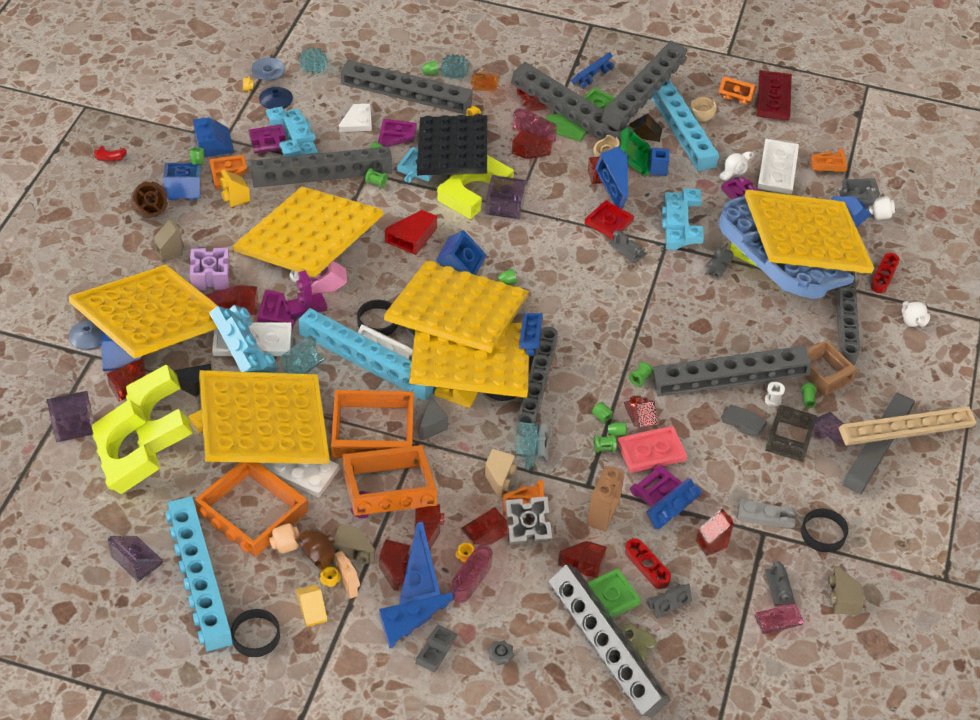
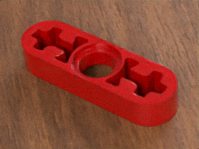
[871,253,900,293]
[625,538,671,589]

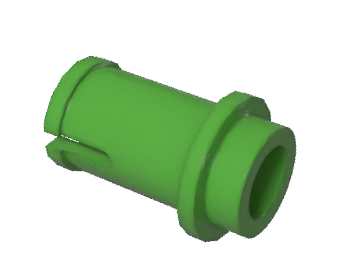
[801,383,817,408]

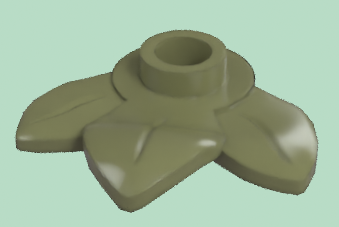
[617,624,657,663]

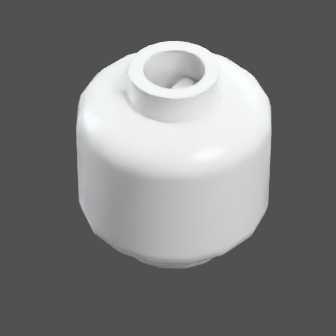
[869,196,895,220]

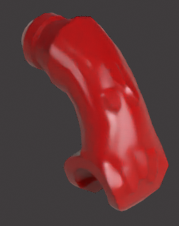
[94,145,127,161]

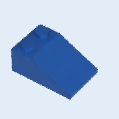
[595,146,628,209]
[163,163,201,200]

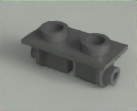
[608,230,647,263]
[705,243,734,278]
[765,561,795,606]
[647,583,692,618]

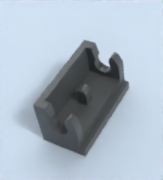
[839,178,880,204]

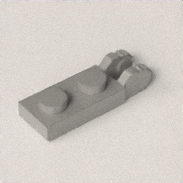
[737,499,797,529]

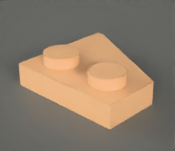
[334,551,360,598]

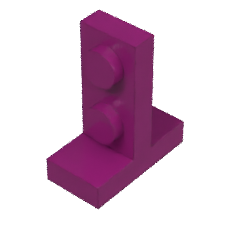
[286,270,327,319]

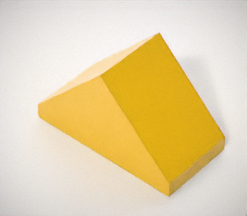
[295,584,327,627]

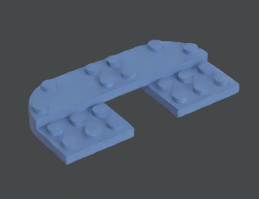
[719,196,855,299]

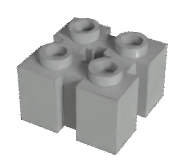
[505,496,552,545]

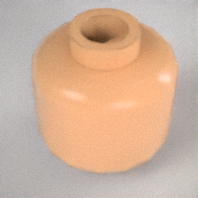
[269,523,300,554]

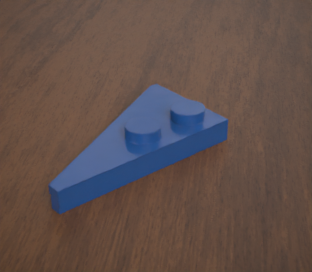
[399,522,441,604]
[379,593,453,648]

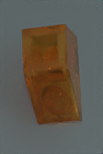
[471,69,501,91]

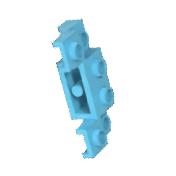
[266,107,318,157]
[661,188,704,250]
[210,305,278,373]

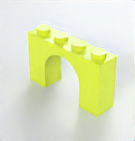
[437,155,514,220]
[126,365,193,453]
[91,399,160,494]

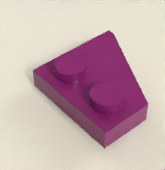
[378,119,417,147]
[257,290,294,329]

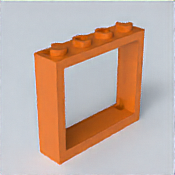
[331,390,414,458]
[342,445,437,516]
[195,462,308,557]

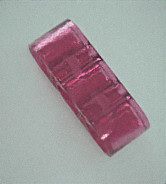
[513,108,557,145]
[451,545,493,603]

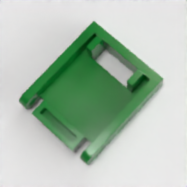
[620,127,651,177]

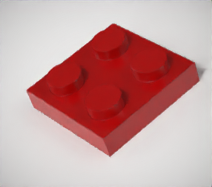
[584,200,634,240]

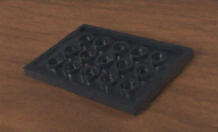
[417,114,487,176]

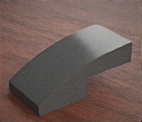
[721,405,767,436]
[415,625,457,673]

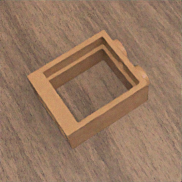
[804,340,857,397]
[587,465,625,532]

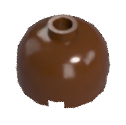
[131,181,168,218]
[295,529,335,572]

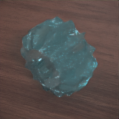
[299,47,327,74]
[441,53,469,80]

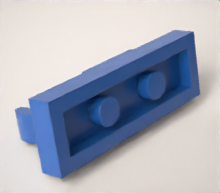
[570,52,614,89]
[519,313,543,356]
[646,478,702,529]

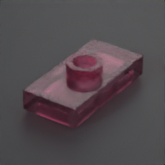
[755,603,804,634]

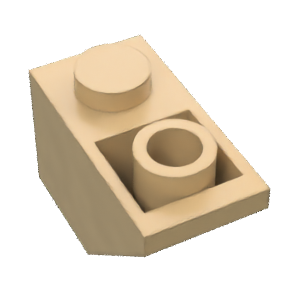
[485,449,517,498]

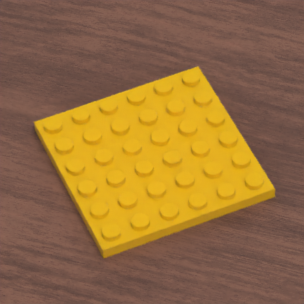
[233,186,384,277]
[744,190,874,274]
[384,260,529,353]
[69,265,217,358]
[409,322,529,398]
[199,370,330,464]

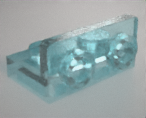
[282,335,324,374]
[515,422,538,470]

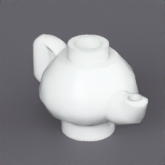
[720,152,754,181]
[902,301,930,327]

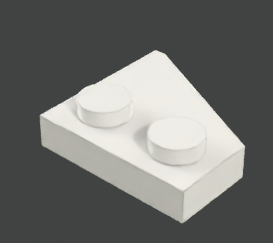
[339,103,372,132]

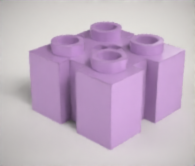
[190,248,230,291]

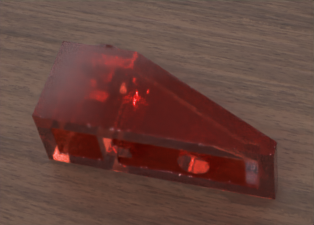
[205,285,259,315]
[415,504,444,550]

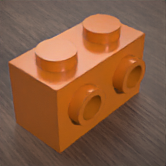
[719,76,757,105]

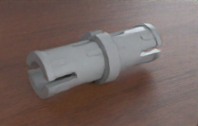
[535,423,551,462]

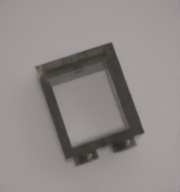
[765,404,817,462]

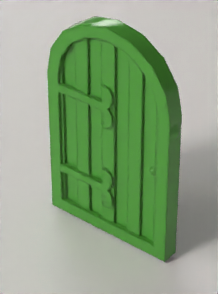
[544,114,587,142]

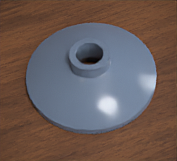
[251,58,285,80]
[69,320,102,350]

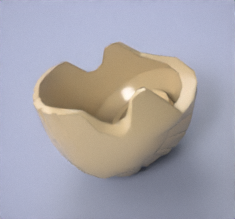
[690,97,717,122]
[593,135,620,159]

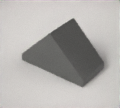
[419,397,448,440]

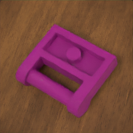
[630,465,682,507]

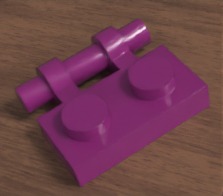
[248,124,286,154]
[721,176,760,200]

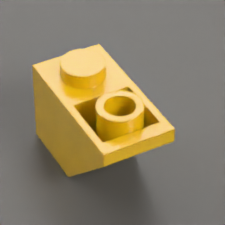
[220,169,250,207]

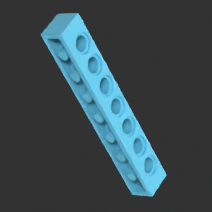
[652,79,719,171]
[299,308,436,401]
[165,496,233,652]

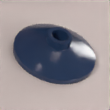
[259,87,293,109]

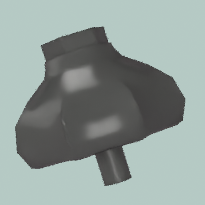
[487,640,515,665]

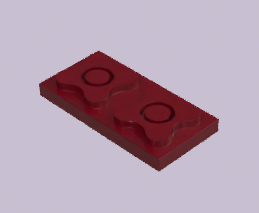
[756,70,792,121]

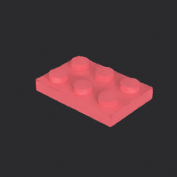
[617,426,687,473]

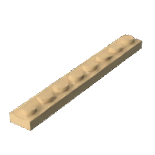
[839,407,977,446]

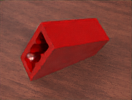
[385,210,437,255]

